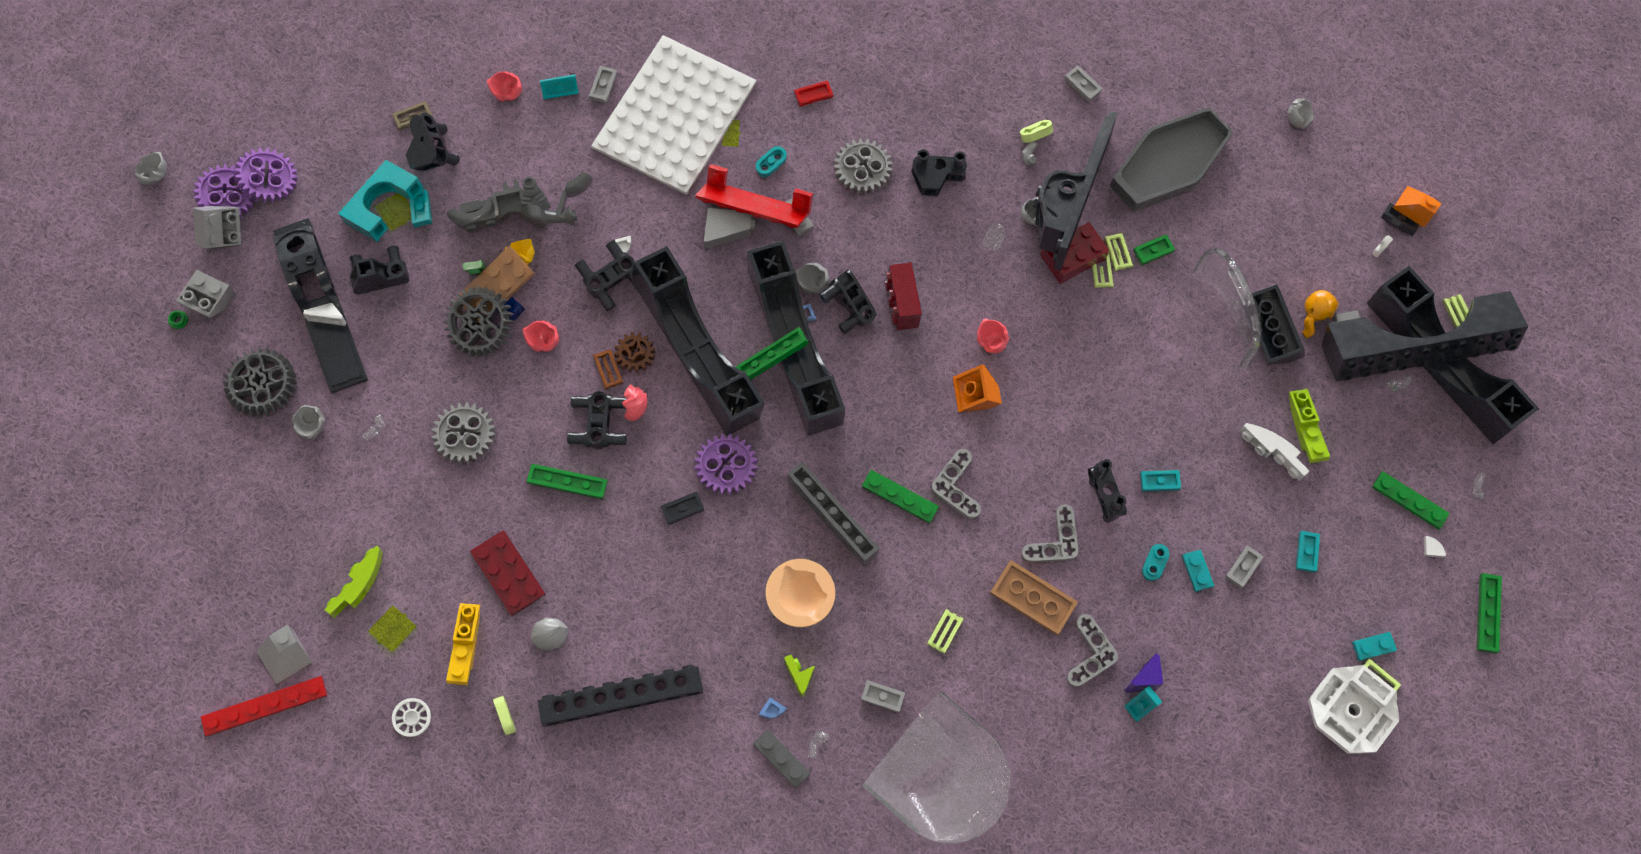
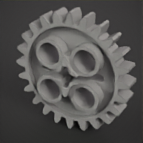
[834,138,893,195]
[432,402,496,464]

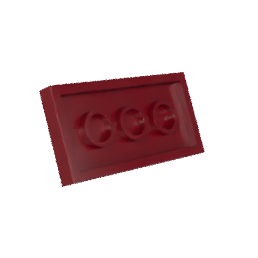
[470,530,546,616]

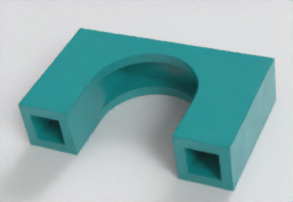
[338,160,424,242]

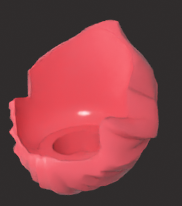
[487,71,522,102]
[977,318,1010,354]
[523,320,559,352]
[622,384,648,421]

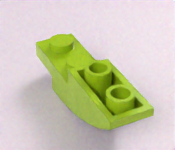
[1289,389,1330,463]
[324,546,383,618]

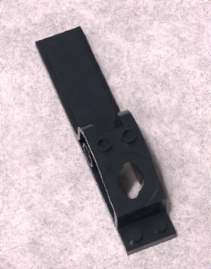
[1033,111,1118,271]
[273,218,368,394]

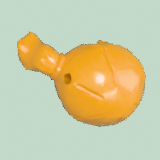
[1302,290,1339,338]

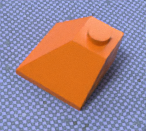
[1393,186,1441,227]
[953,365,1002,412]

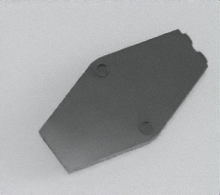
[1110,107,1233,212]

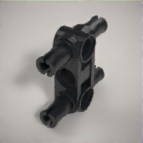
[575,240,638,312]
[567,391,627,450]
[1088,459,1127,523]

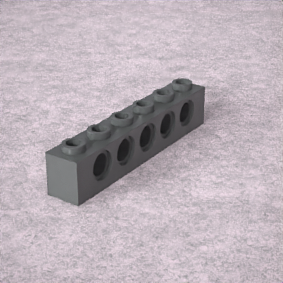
[787,462,880,567]

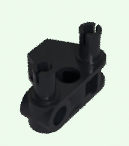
[405,113,460,171]
[911,149,967,196]
[350,245,409,295]
[819,269,877,334]

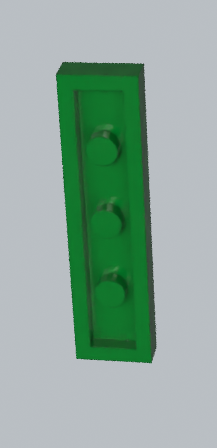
[736,327,809,380]
[527,464,608,500]
[862,470,939,524]
[1372,471,1450,530]
[1477,573,1502,654]

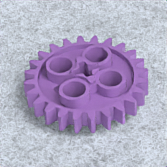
[234,147,298,203]
[193,164,256,218]
[695,434,757,496]

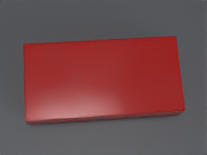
[794,80,834,107]

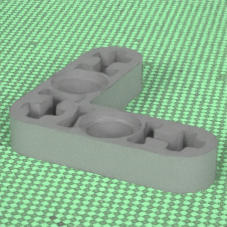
[932,449,981,519]
[1021,504,1078,563]
[1067,614,1118,687]

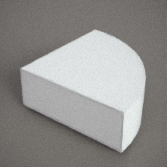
[1372,235,1393,258]
[615,236,631,253]
[1424,536,1446,558]

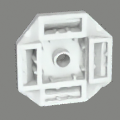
[1308,665,1399,754]

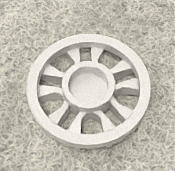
[392,698,431,737]

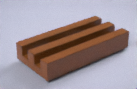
[593,349,623,390]

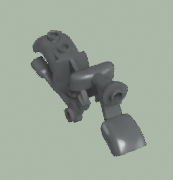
[446,172,593,232]

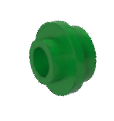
[168,311,188,329]

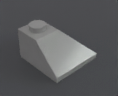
[257,625,313,685]

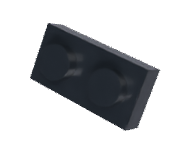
[1381,203,1420,236]
[661,491,704,525]

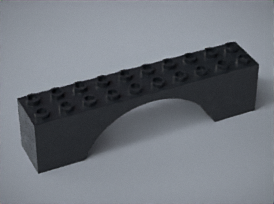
[747,240,845,436]
[632,246,765,436]
[1367,266,1539,445]
[1321,291,1528,381]

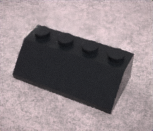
[1241,284,1305,365]

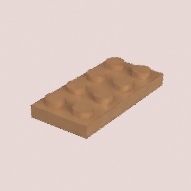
[456,246,535,325]
[990,560,1078,636]

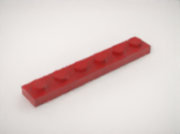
[200,676,328,737]

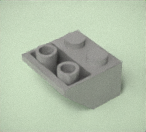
[193,206,241,248]
[176,270,235,318]

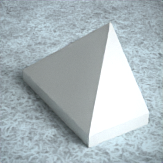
[303,303,346,326]

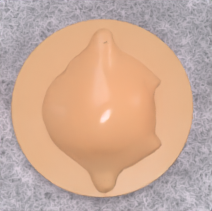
[766,559,835,627]

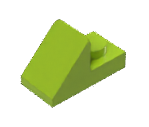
[784,655,815,697]

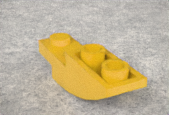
[446,603,480,685]

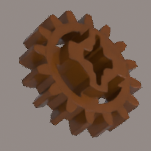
[614,332,655,373]

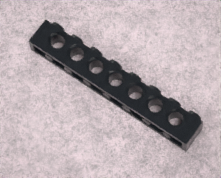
[537,665,703,727]

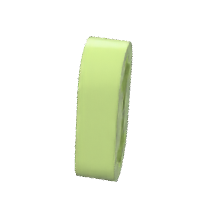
[1020,120,1053,143]
[493,696,516,735]

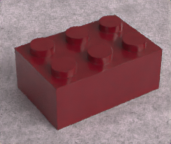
[1040,222,1110,284]
[884,262,922,331]

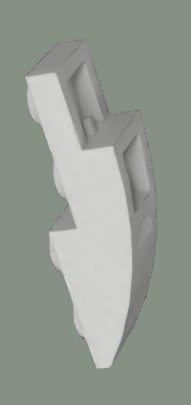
[1240,423,1309,481]

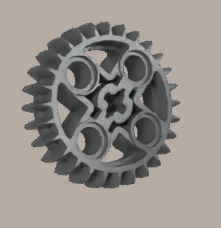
[443,286,514,357]
[223,348,297,418]

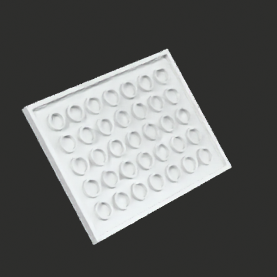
[591,35,756,195]

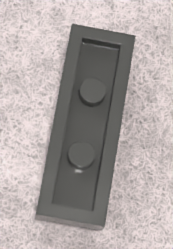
[753,729,810,788]

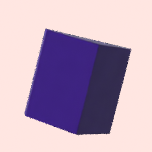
[1124,653,1163,693]

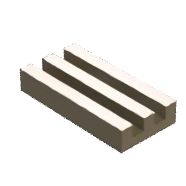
[392,101,433,131]

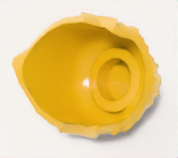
[504,239,535,265]

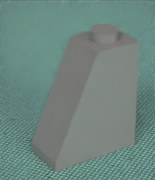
[704,208,755,249]

